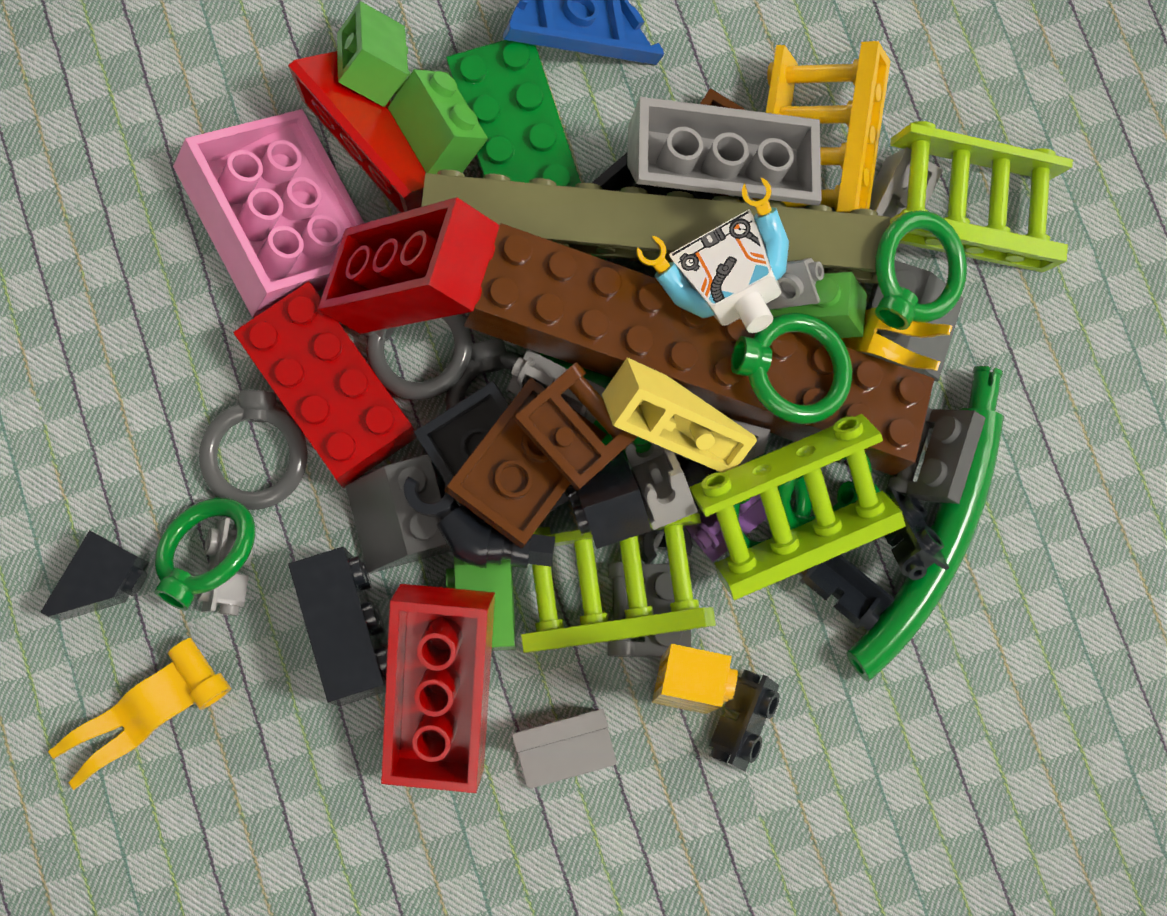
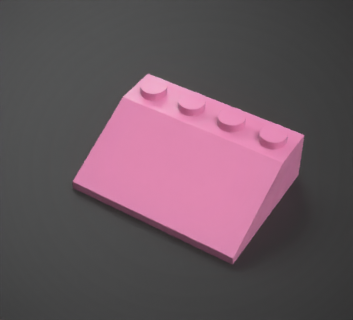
[173,109,364,318]

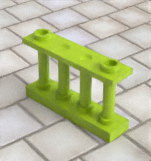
[890,121,1073,273]
[689,414,906,601]
[521,513,716,653]

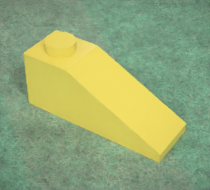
[602,358,757,473]

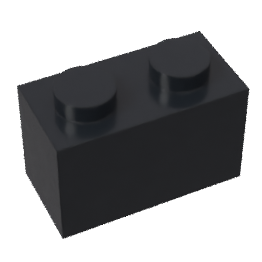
[566,451,652,549]

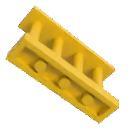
[751,41,890,213]

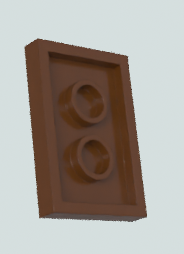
[445,378,607,549]

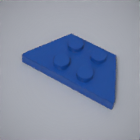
[503,0,664,65]

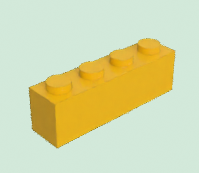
[652,644,738,714]

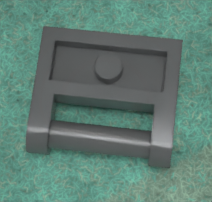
[886,408,986,504]
[608,562,691,658]

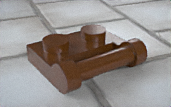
[513,362,638,491]

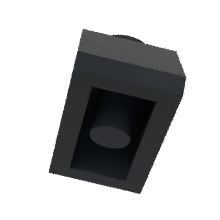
[41,530,149,621]

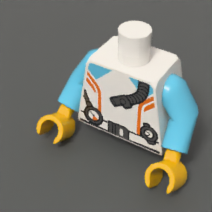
[636,177,789,333]

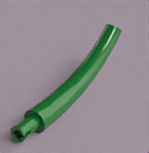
[846,366,1004,682]

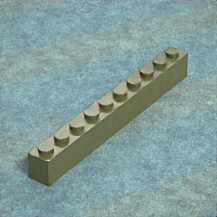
[421,170,891,284]

